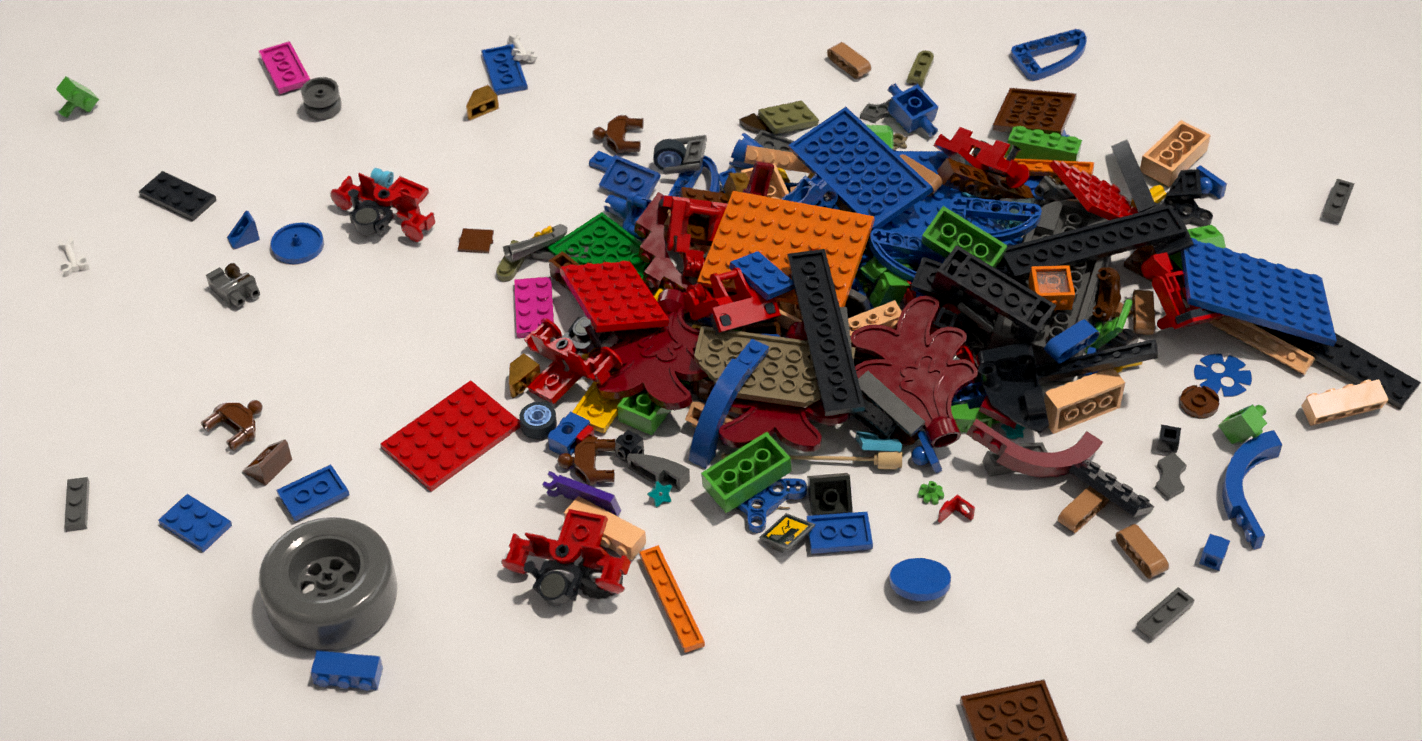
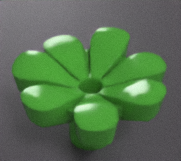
[918,481,944,505]

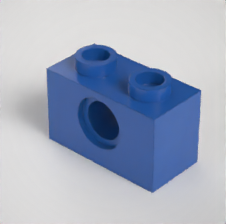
[547,411,590,456]

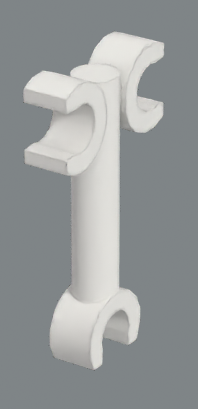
[508,33,537,62]
[59,237,90,276]

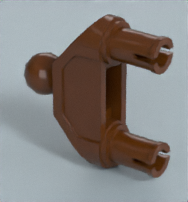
[592,115,644,154]
[1092,267,1121,322]
[201,400,263,451]
[557,436,616,485]

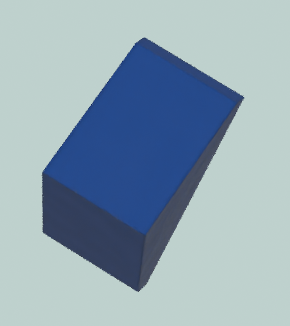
[227,210,260,249]

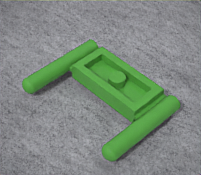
[1085,299,1132,353]

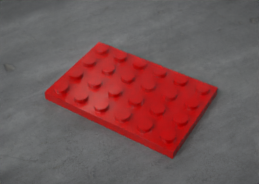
[1049,160,1139,220]
[560,261,669,332]
[380,380,520,492]

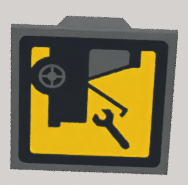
[759,513,816,553]

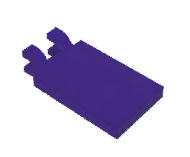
[542,471,621,517]

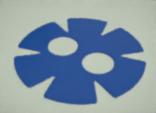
[1194,353,1252,397]

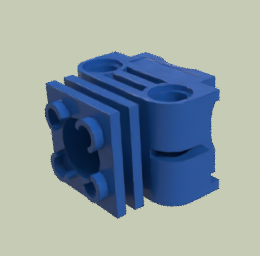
[782,174,840,210]

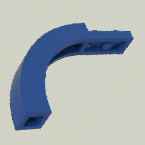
[689,339,769,469]
[1222,430,1283,550]

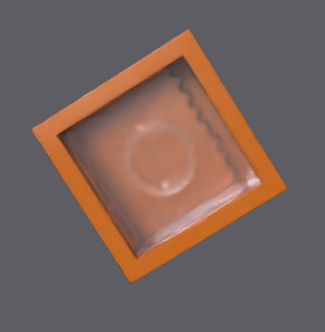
[1028,266,1075,310]

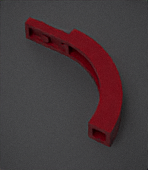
[966,419,1103,477]

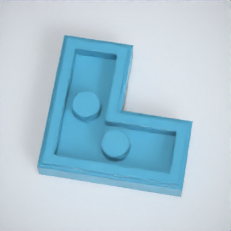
[855,432,902,452]

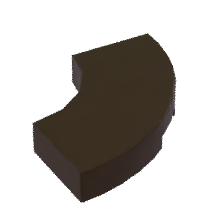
[739,113,774,134]

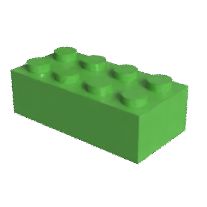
[1005,126,1082,161]
[921,206,1007,268]
[617,379,690,435]
[701,432,792,513]

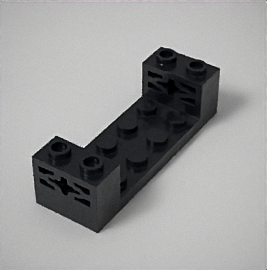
[931,245,1057,346]

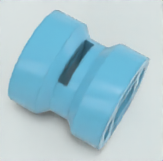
[370,168,394,189]

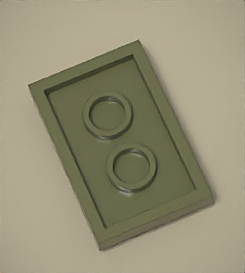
[758,100,819,134]

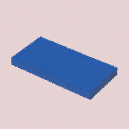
[481,44,528,95]

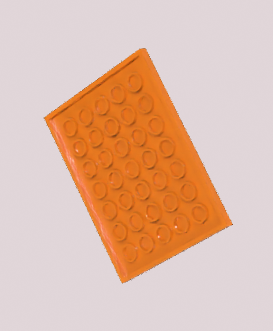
[697,191,875,307]

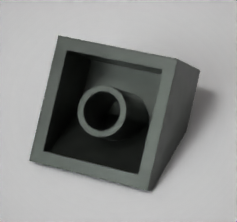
[807,473,853,516]

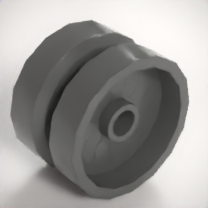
[301,77,342,119]

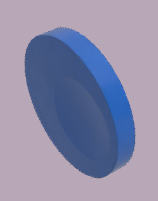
[271,222,324,264]
[890,558,951,601]

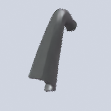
[502,224,568,263]

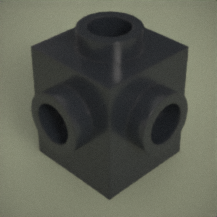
[615,430,644,463]

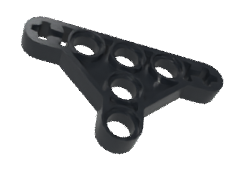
[1162,177,1213,227]

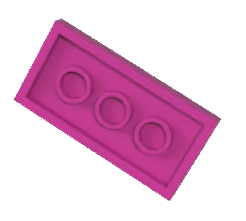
[258,41,310,94]
[514,277,554,338]

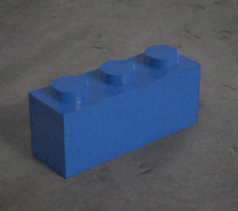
[311,651,383,691]

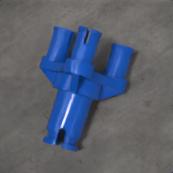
[604,192,652,241]

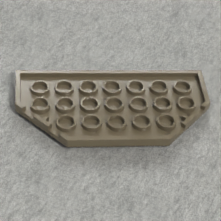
[694,326,855,408]

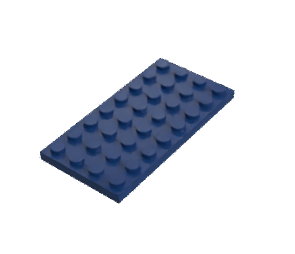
[788,107,933,230]

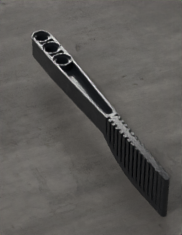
[1111,139,1194,256]

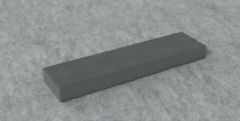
[858,371,925,437]

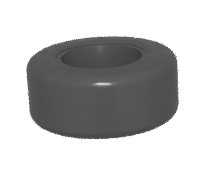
[259,517,397,650]

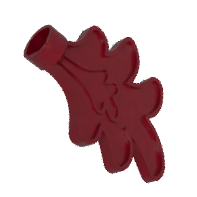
[589,289,708,410]
[850,296,978,448]
[719,322,850,452]

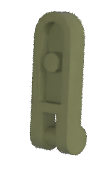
[907,50,934,86]
[496,240,527,282]

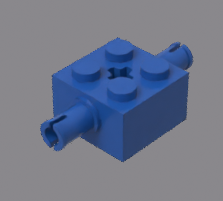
[887,83,939,137]

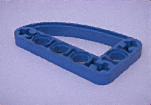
[1011,29,1087,81]
[668,155,720,197]
[950,197,1042,242]
[868,229,946,283]

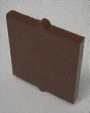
[458,228,494,253]

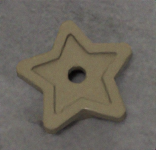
[893,133,907,150]

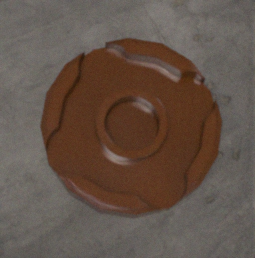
[1179,385,1220,419]

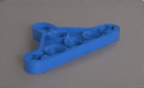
[710,478,807,533]

